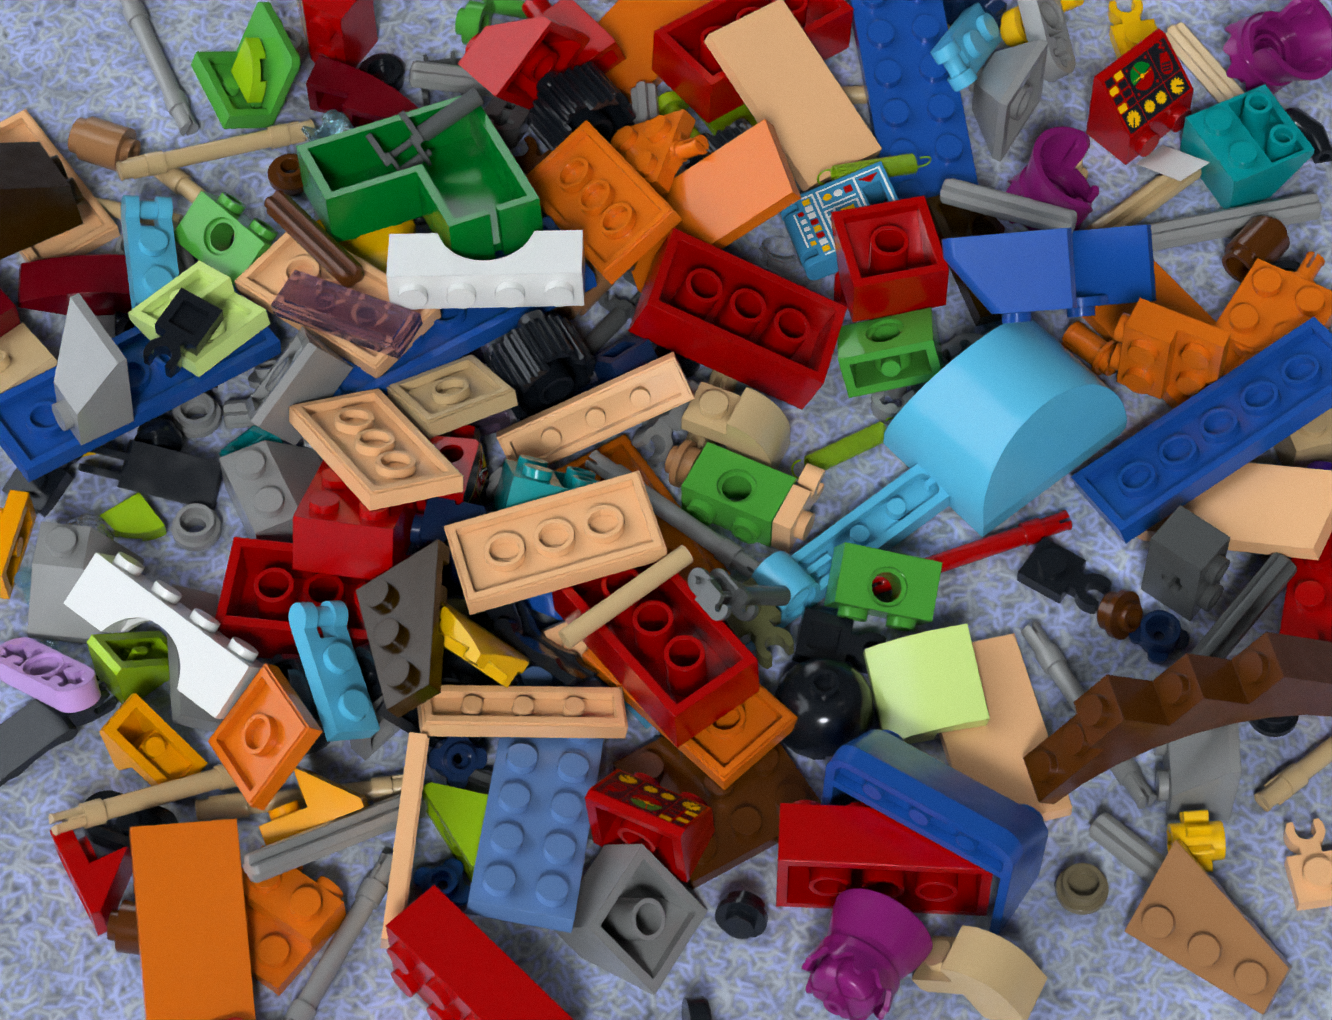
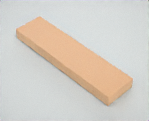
[496,351,695,466]
[417,685,628,739]
[380,732,429,949]

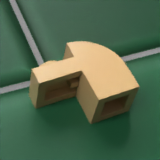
[681,381,790,470]
[912,925,1047,1020]

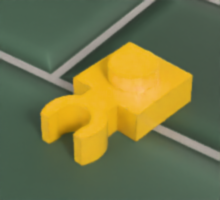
[1108,0,1157,59]

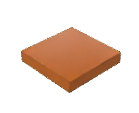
[208,663,323,810]

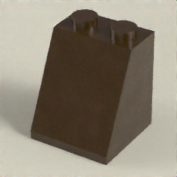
[0,142,84,260]

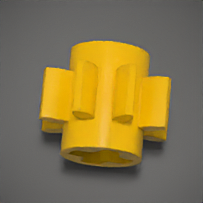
[1167,810,1226,872]

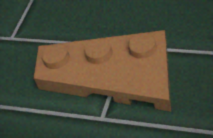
[1124,839,1292,1015]

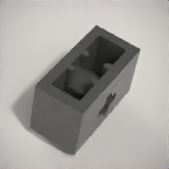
[1141,505,1231,621]

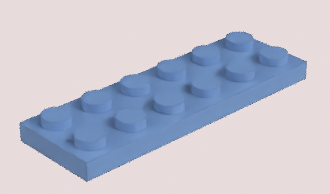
[466,664,609,933]

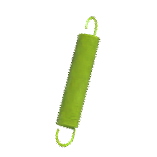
[817,153,932,185]
[791,417,894,479]

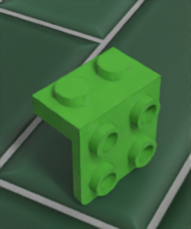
[191,2,301,129]

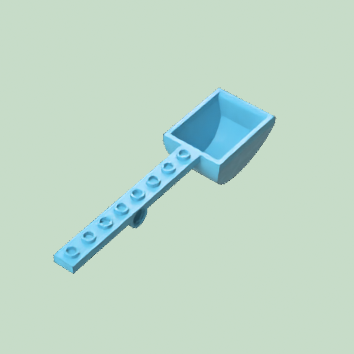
[624,318,1127,729]

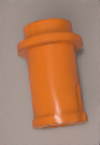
[1061,321,1118,376]

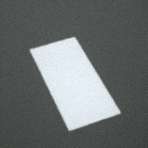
[1136,145,1210,181]

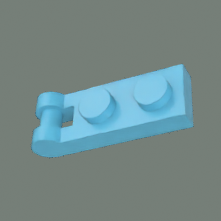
[930,2,1002,92]
[121,195,179,309]
[288,600,380,742]

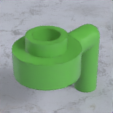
[455,0,528,45]

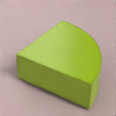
[231,38,267,103]
[97,492,167,541]

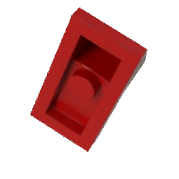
[50,830,133,936]

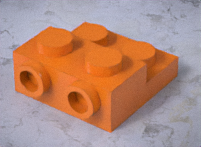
[1109,298,1231,400]
[242,845,346,996]

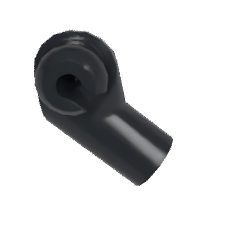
[1285,108,1332,164]

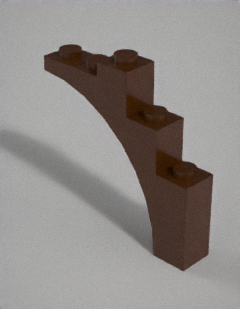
[1023,632,1332,804]

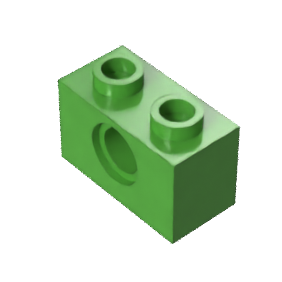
[174,190,278,288]
[837,307,943,398]
[681,442,796,547]
[824,542,943,632]

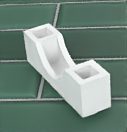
[386,230,585,310]
[64,552,263,719]

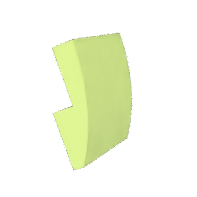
[128,260,270,377]
[863,624,990,744]

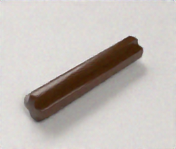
[264,190,364,288]

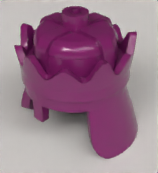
[1223,0,1332,95]
[1006,126,1099,231]
[801,888,933,1020]

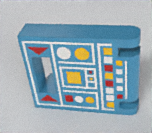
[779,161,899,281]

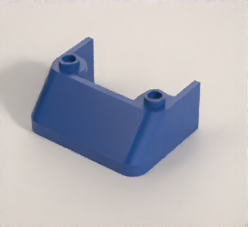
[942,224,1156,324]
[821,729,1048,936]

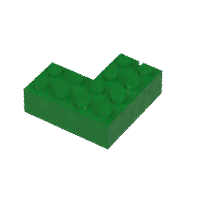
[296,95,543,260]

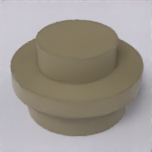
[1055,863,1109,915]

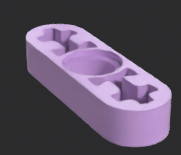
[0,637,101,713]

